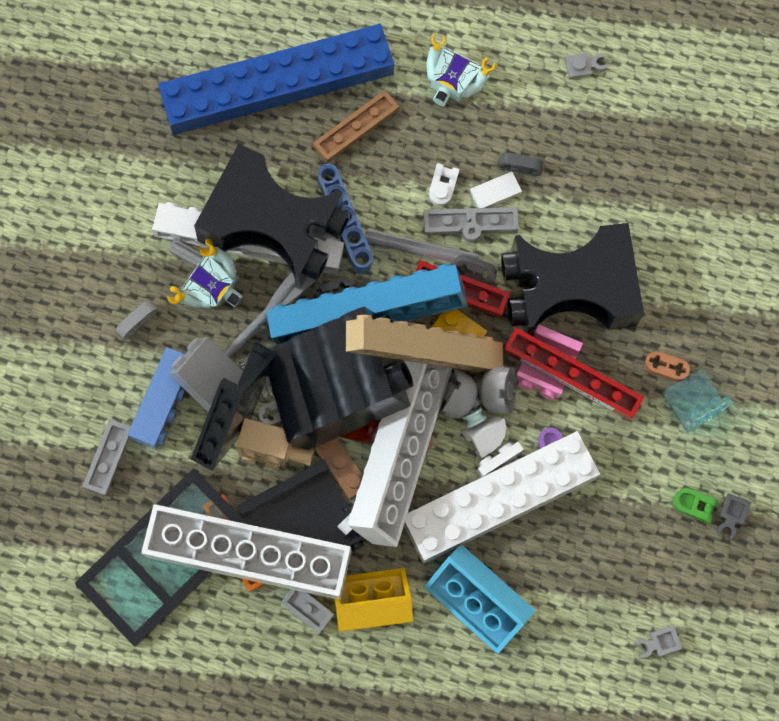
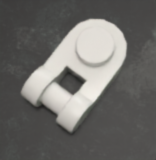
[429,163,460,206]

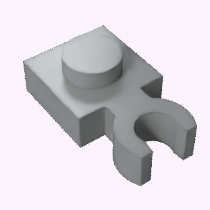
[564,53,607,80]
[634,625,682,659]

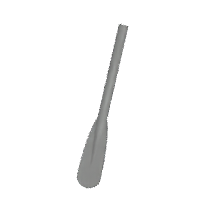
[223,270,324,358]

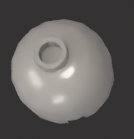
[477,366,517,414]
[438,369,480,419]

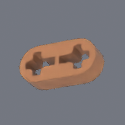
[644,351,690,382]

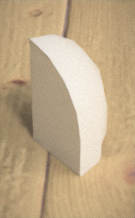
[462,417,506,458]

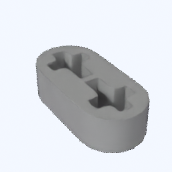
[116,300,158,340]

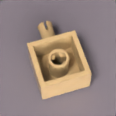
[236,418,314,470]

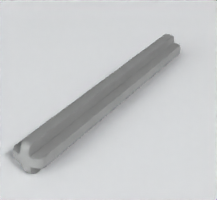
[365,229,479,266]

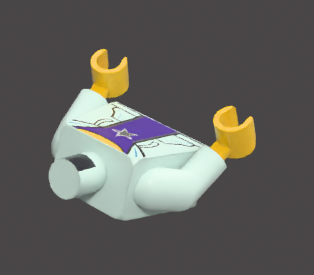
[426,32,497,106]
[166,239,243,308]

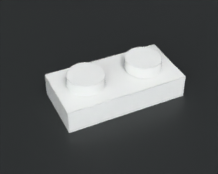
[476,442,524,478]

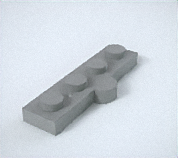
[423,207,519,243]

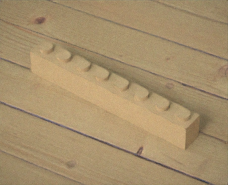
[346,315,503,373]

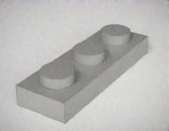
[82,419,131,497]

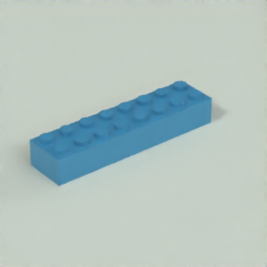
[266,264,468,345]

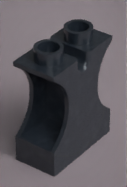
[194,144,350,289]
[501,223,644,335]

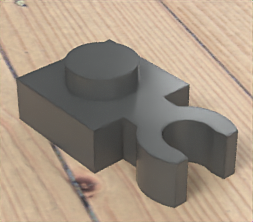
[717,493,752,539]

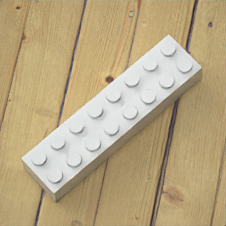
[348,361,452,547]
[404,431,600,564]
[141,504,352,600]

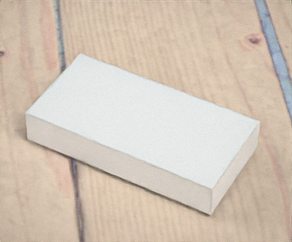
[470,172,522,208]

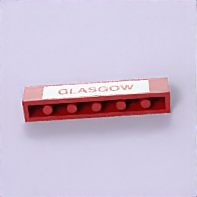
[503,328,644,420]

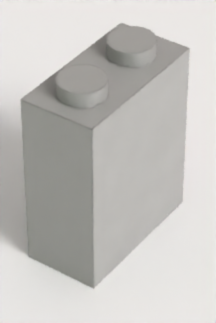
[169,337,243,412]

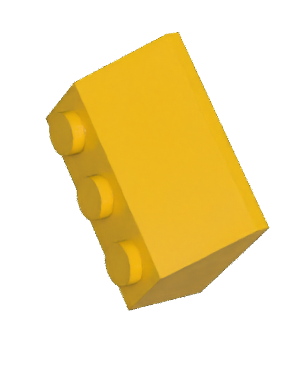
[334,568,413,632]

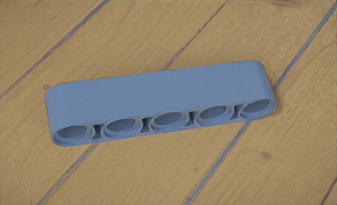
[317,164,373,274]

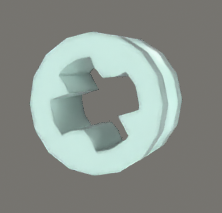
[462,407,487,428]

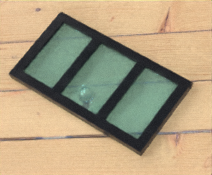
[75,468,249,647]

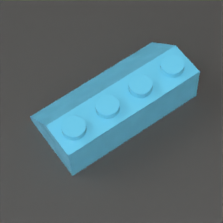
[424,544,536,654]

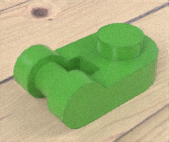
[673,488,719,524]

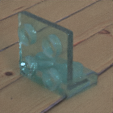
[662,370,734,433]

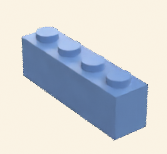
[127,347,187,450]

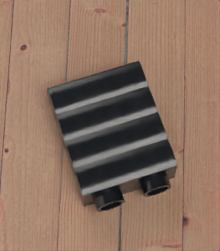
[268,306,413,450]

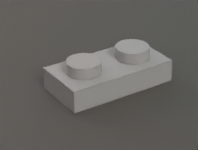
[280,589,336,634]

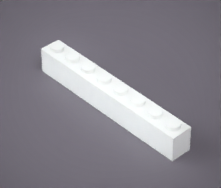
[152,202,344,275]

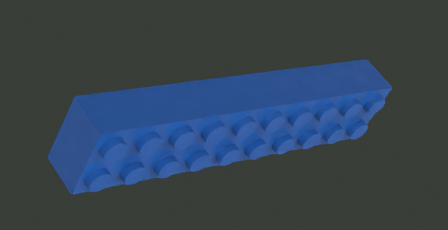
[158,23,395,135]

